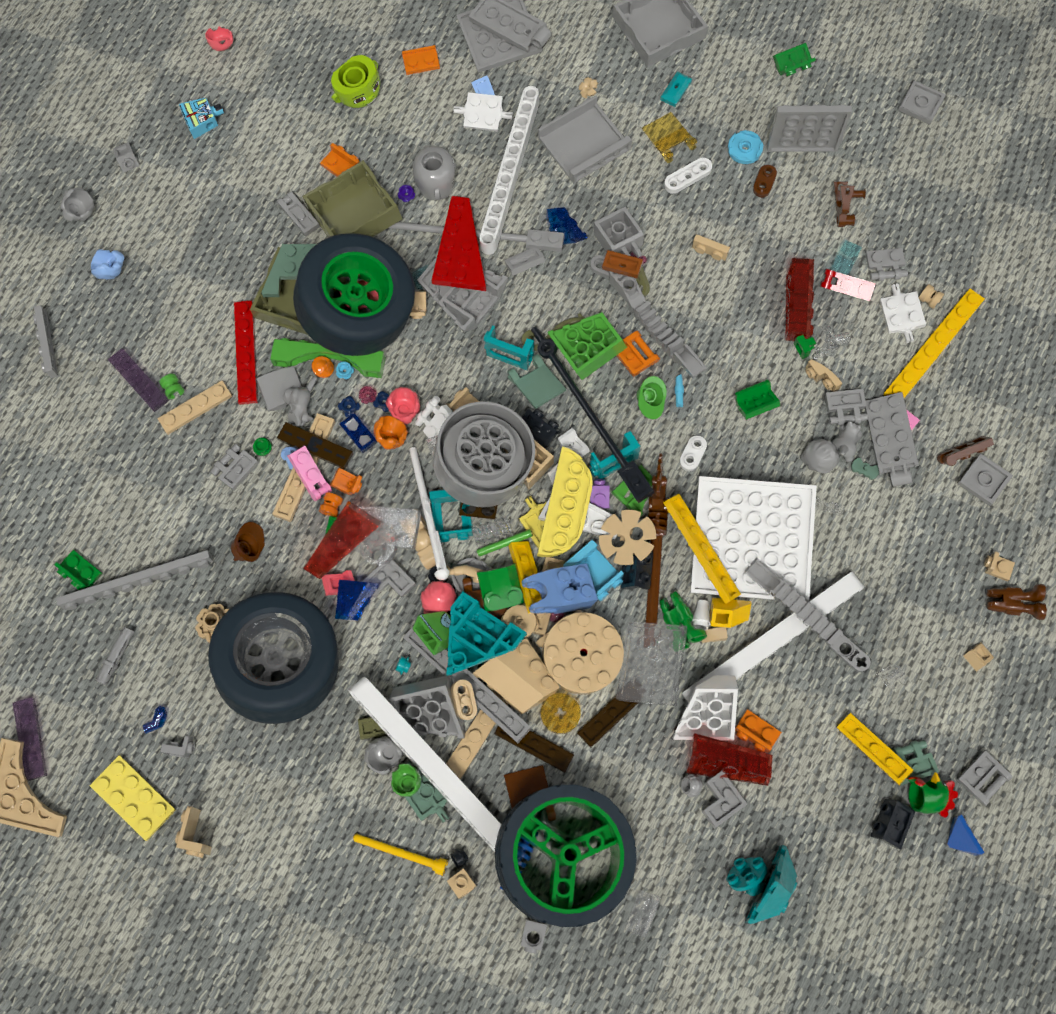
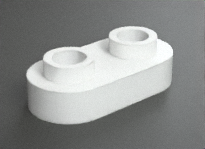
[680,436,707,471]

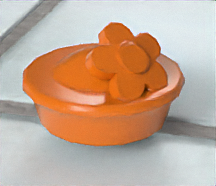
[312,356,334,378]

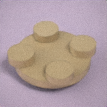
[501,604,540,639]

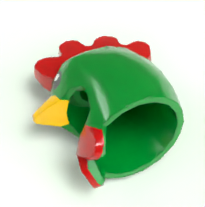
[908,772,958,818]

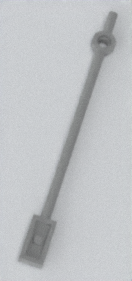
[380,222,564,252]

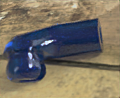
[142,706,167,734]

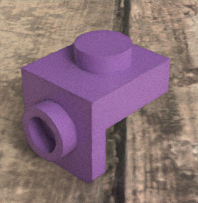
[590,479,610,508]

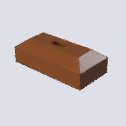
[602,250,643,279]

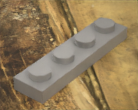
[33,305,58,378]

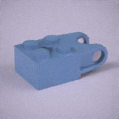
[521,563,598,614]

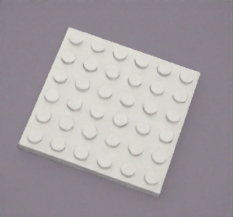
[690,476,817,602]

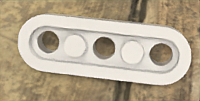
[664,158,712,193]

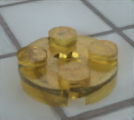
[541,693,581,734]

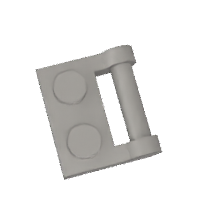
[957,750,1012,807]

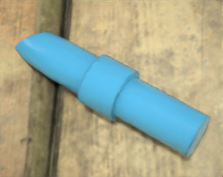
[675,374,684,407]

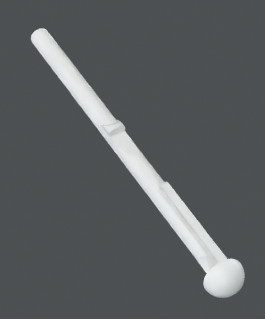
[409,447,450,580]

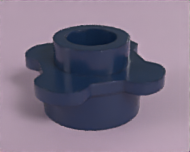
[373,391,389,412]
[338,396,360,418]

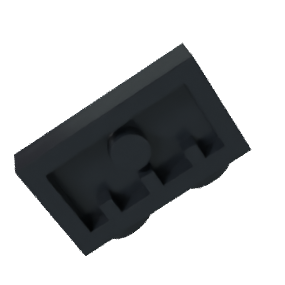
[522,408,562,449]
[620,551,653,590]
[870,799,916,850]

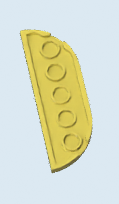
[537,446,592,557]

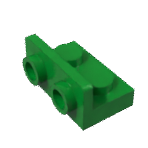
[54,550,103,591]

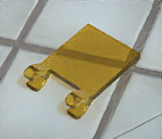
[642,112,697,163]

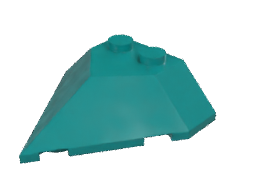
[446,592,527,676]
[745,845,798,924]

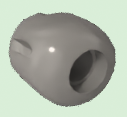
[413,146,456,200]

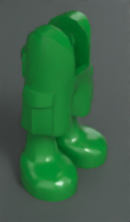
[660,591,707,652]

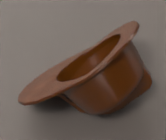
[230,522,265,562]

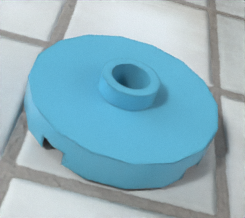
[727,130,763,164]

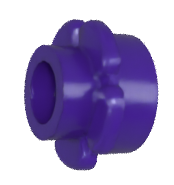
[398,185,415,202]

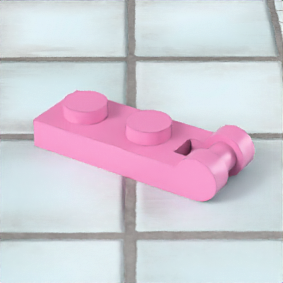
[287,446,332,501]

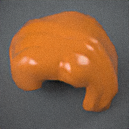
[373,415,408,450]

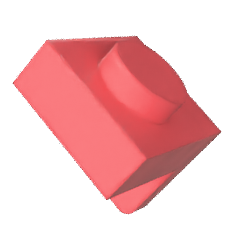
[321,570,355,596]

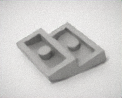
[256,366,302,412]

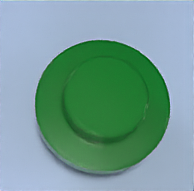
[253,438,272,456]

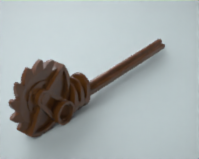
[644,453,669,649]

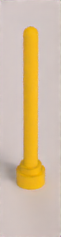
[353,834,448,876]

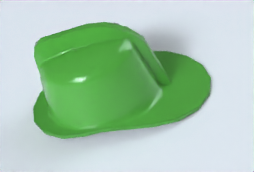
[637,376,667,420]

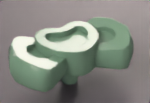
[851,458,879,480]

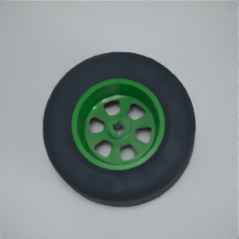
[293,233,415,356]

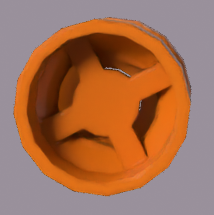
[319,492,343,517]

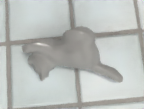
[283,377,317,426]
[832,422,862,462]

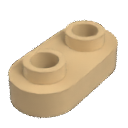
[451,680,477,720]

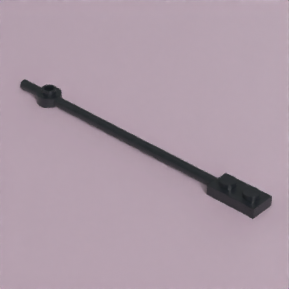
[531,327,655,504]

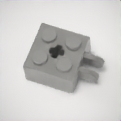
[594,207,644,258]

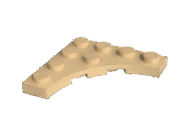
[0,738,67,837]

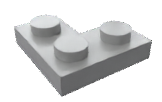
[360,557,416,598]
[702,770,747,829]

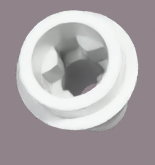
[691,600,710,630]

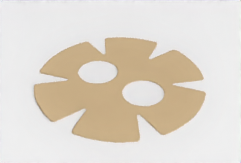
[599,510,656,565]

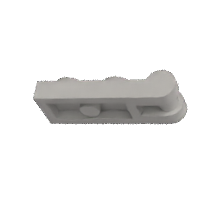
[276,191,320,237]

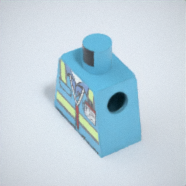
[179,98,224,139]

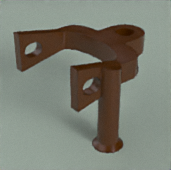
[833,181,866,227]

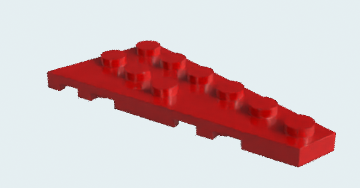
[432,196,486,291]

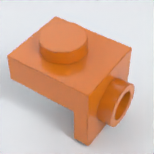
[330,468,362,495]

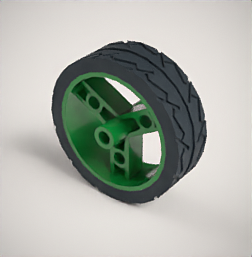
[495,784,637,927]

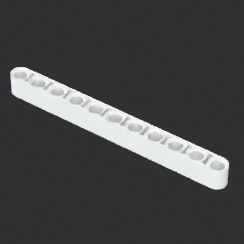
[480,86,539,255]
[682,571,865,703]
[348,677,501,852]

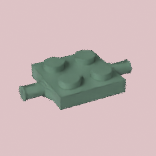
[405,761,450,823]

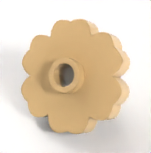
[195,604,229,643]

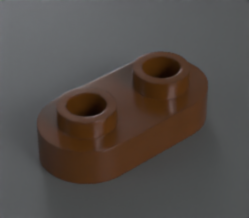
[753,165,777,198]

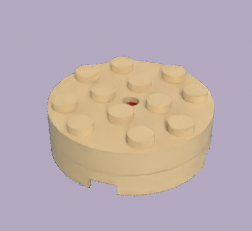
[542,613,624,695]

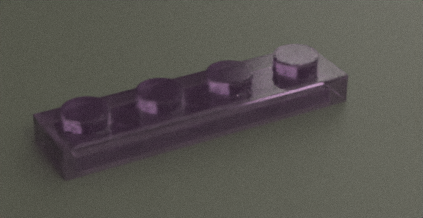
[108,348,169,412]
[12,697,47,781]

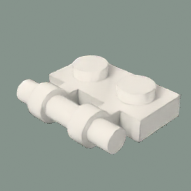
[415,396,452,445]

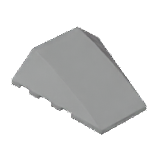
[417,257,508,333]

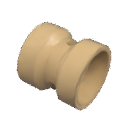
[919,284,945,309]

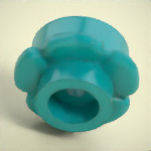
[395,656,412,675]

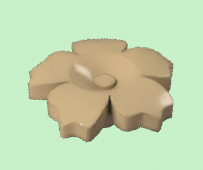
[579,77,598,98]

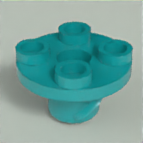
[726,857,767,896]

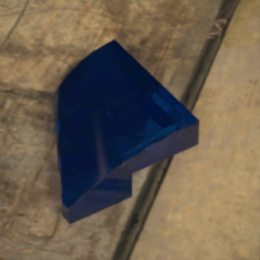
[546,207,587,245]
[335,580,380,621]

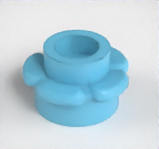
[336,362,354,379]

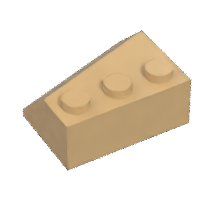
[473,638,560,715]

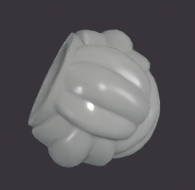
[681,774,703,797]

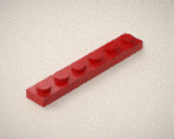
[234,300,258,405]

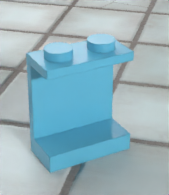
[563,540,624,602]

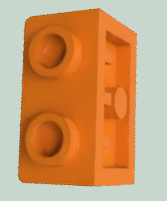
[320,143,360,177]
[735,709,782,753]

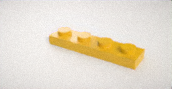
[508,541,542,614]
[837,713,913,786]

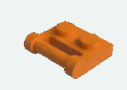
[616,331,660,377]

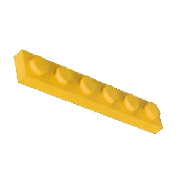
[663,494,741,604]

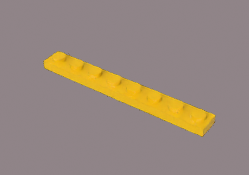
[883,289,985,398]

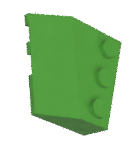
[547,312,627,380]

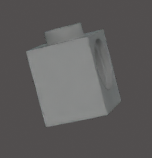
[521,920,547,954]

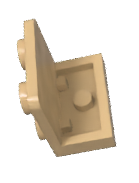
[175,806,212,858]

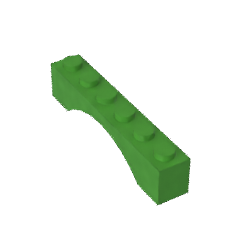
[270,338,385,378]

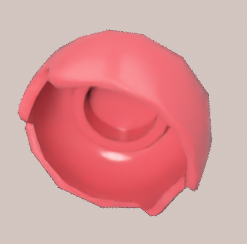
[205,26,234,51]

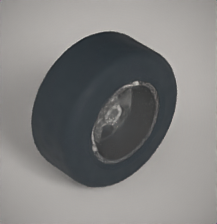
[208,592,339,724]

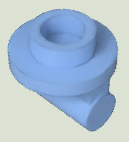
[281,447,297,469]

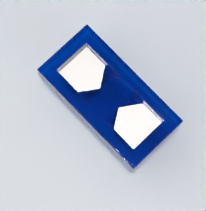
[340,413,378,454]

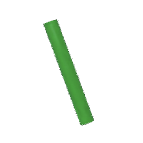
[477,529,533,557]

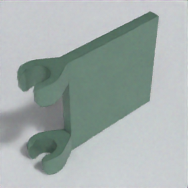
[507,354,566,409]

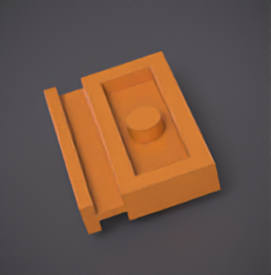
[402,45,440,75]

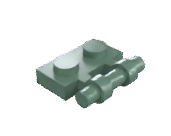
[893,740,939,786]

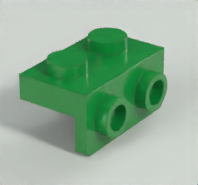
[773,43,816,77]
[735,380,780,420]

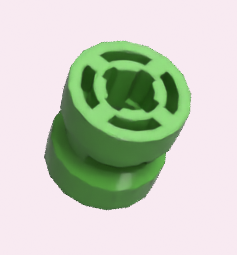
[159,374,184,400]

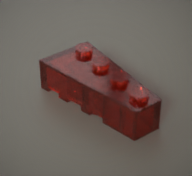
[785,258,814,341]
[303,501,381,579]
[686,733,773,786]

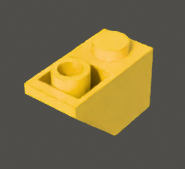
[710,597,752,628]

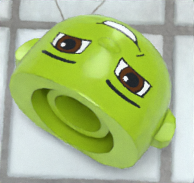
[331,55,380,108]

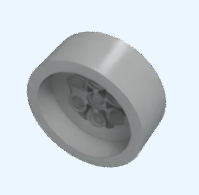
[433,401,535,507]

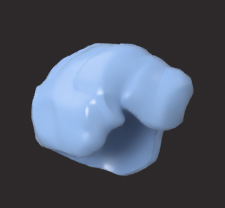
[91,249,124,280]

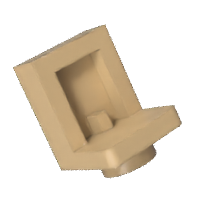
[410,291,427,319]

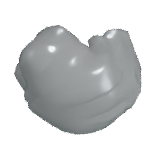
[60,188,95,222]
[801,439,839,474]
[364,736,404,775]

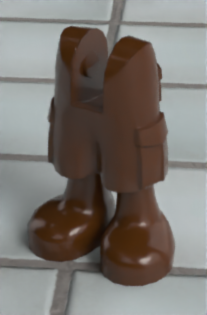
[986,584,1047,620]

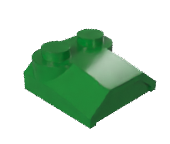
[477,563,523,611]

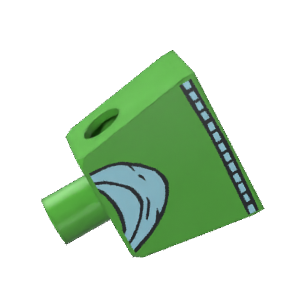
[412,611,451,655]

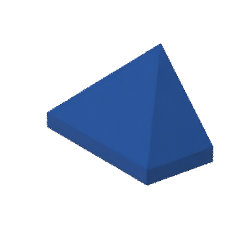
[947,815,984,856]

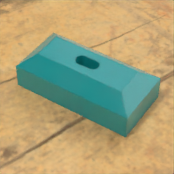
[660,71,692,107]

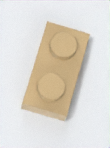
[692,234,730,261]

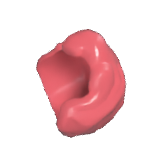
[386,387,421,424]
[420,581,456,614]

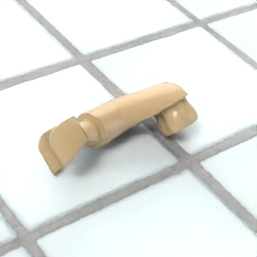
[446,565,482,583]

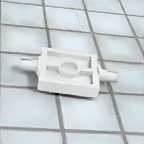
[454,92,513,132]
[880,284,926,343]

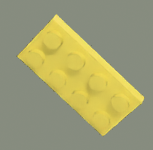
[90,755,176,841]

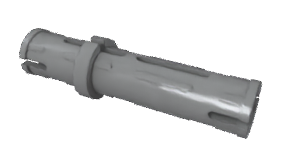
[95,627,135,685]

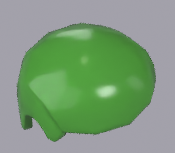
[391,764,422,797]

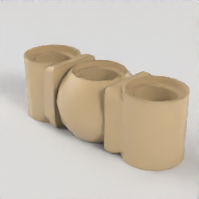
[401,513,445,570]

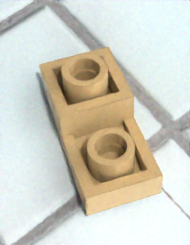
[806,359,842,392]

